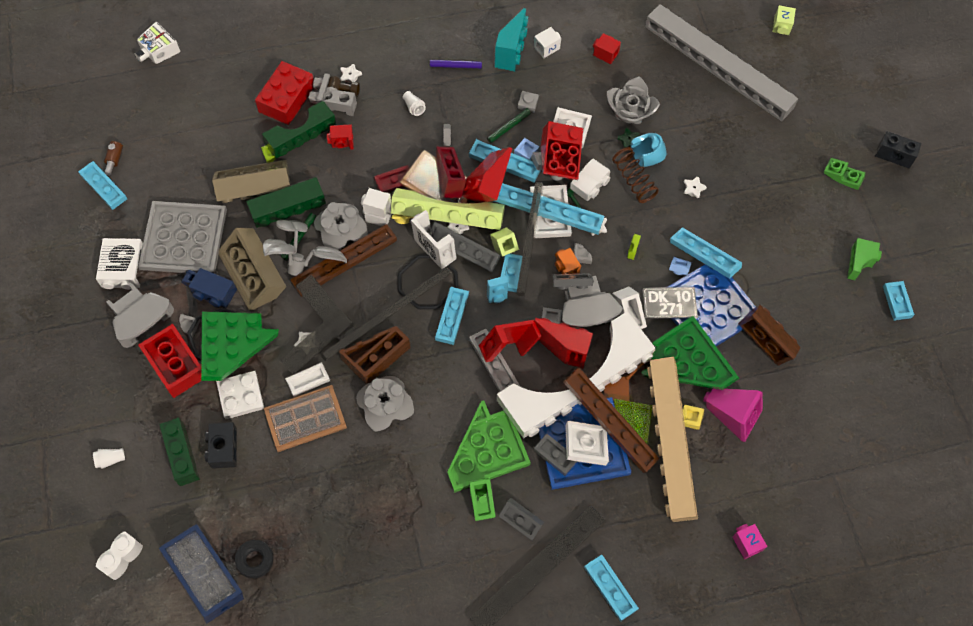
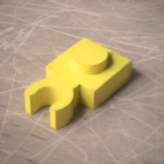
[683,405,704,430]

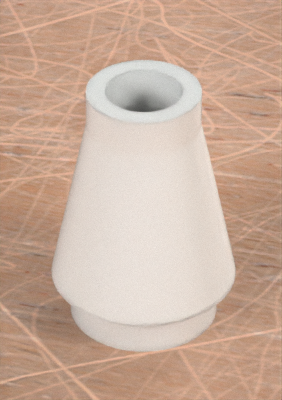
[403,91,425,116]
[93,448,125,469]

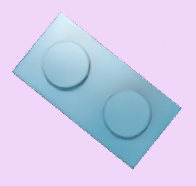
[501,254,524,292]
[487,276,508,303]
[883,281,914,320]

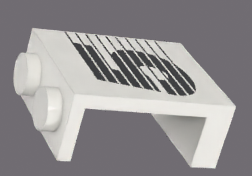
[411,210,456,269]
[96,238,143,290]

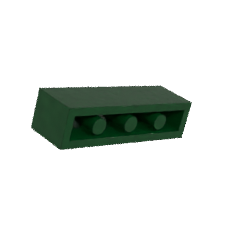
[246,177,326,228]

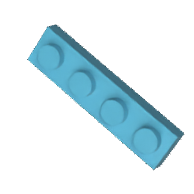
[469,139,541,183]
[670,227,742,279]

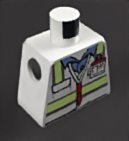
[135,22,180,64]

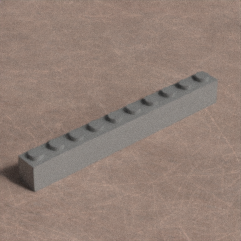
[645,5,798,122]

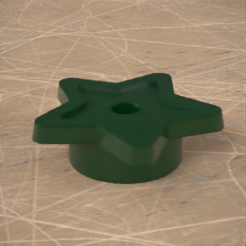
[617,128,640,148]

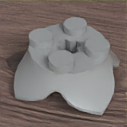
[607,76,660,124]
[314,202,368,250]
[356,376,414,432]

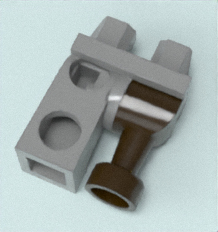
[309,74,360,116]

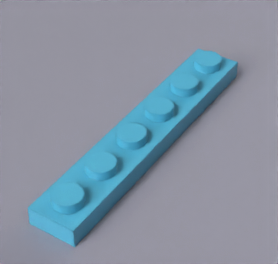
[495,183,605,235]

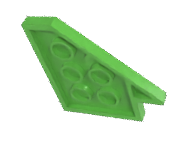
[447,400,531,493]

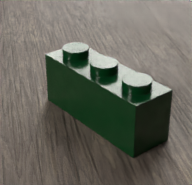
[159,418,200,486]

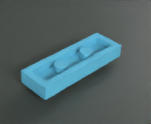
[78,161,127,210]
[435,287,469,345]
[584,555,639,622]

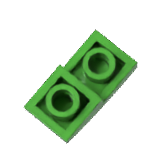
[824,158,865,190]

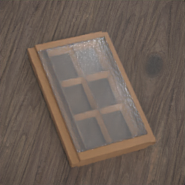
[400,150,469,203]
[264,385,347,452]

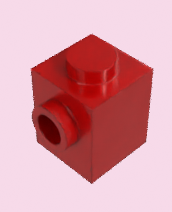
[593,33,621,64]

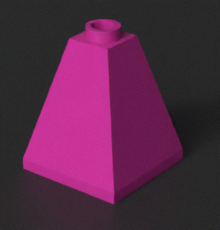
[704,388,763,442]

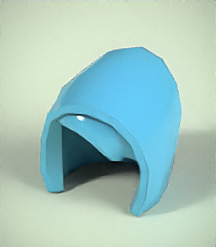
[631,133,667,167]

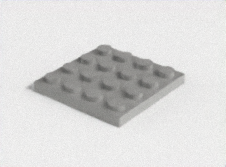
[138,201,227,274]

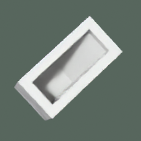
[612,287,647,329]

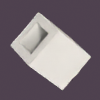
[534,27,561,58]

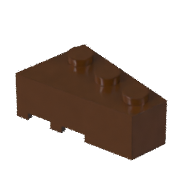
[339,326,410,385]

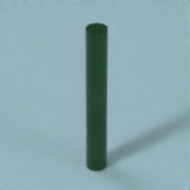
[487,108,531,143]
[281,213,317,261]

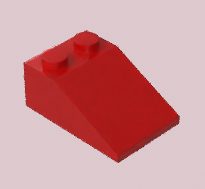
[462,147,512,203]

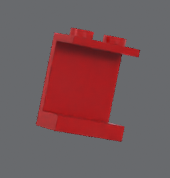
[478,320,542,362]

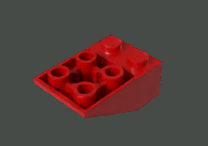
[541,121,583,180]
[535,318,593,369]

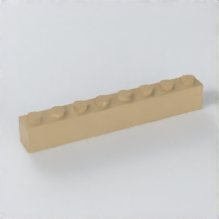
[647,357,698,522]

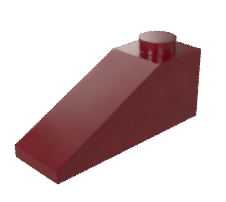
[436,146,466,198]

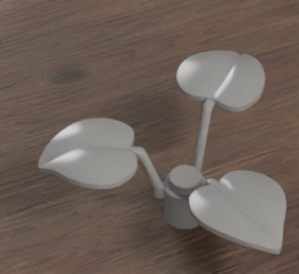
[263,220,347,276]

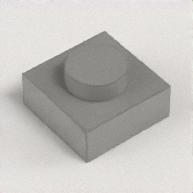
[518,91,539,113]

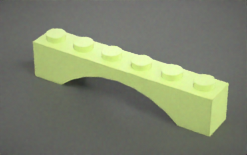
[391,188,505,230]

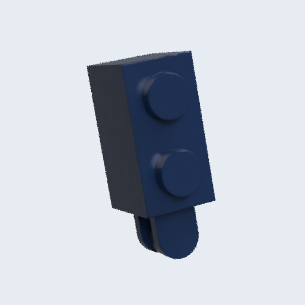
[181,268,237,308]

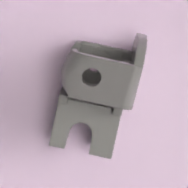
[561,276,623,328]
[106,283,174,348]

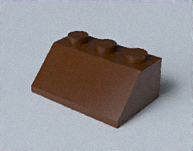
[738,305,801,366]

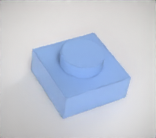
[514,138,539,160]
[669,257,692,275]

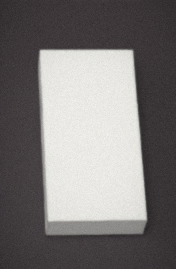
[285,362,330,397]

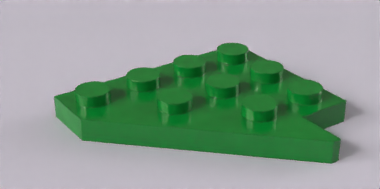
[201,312,279,381]
[641,316,739,390]

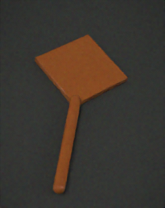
[604,353,654,402]

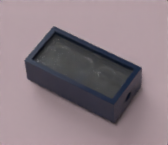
[159,524,244,624]

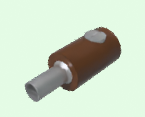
[104,141,123,176]

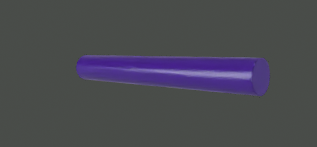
[430,60,482,69]

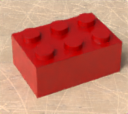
[255,61,314,125]
[138,324,201,398]

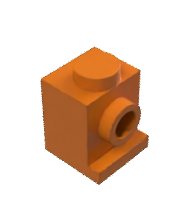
[555,248,581,274]

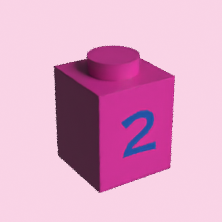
[732,524,767,559]

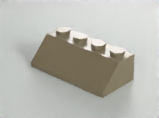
[212,160,291,203]
[219,228,286,311]

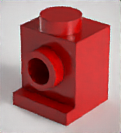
[327,124,354,150]

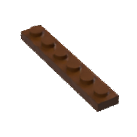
[291,224,397,297]
[563,368,660,473]

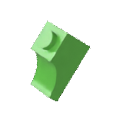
[847,238,882,280]

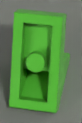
[469,478,496,521]

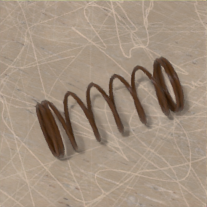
[612,147,659,203]

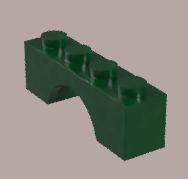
[262,101,336,159]

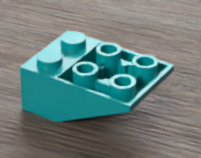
[495,8,529,71]

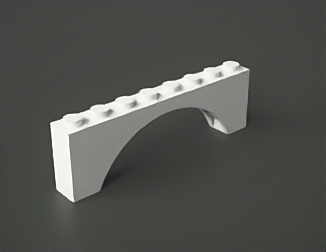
[497,312,655,439]

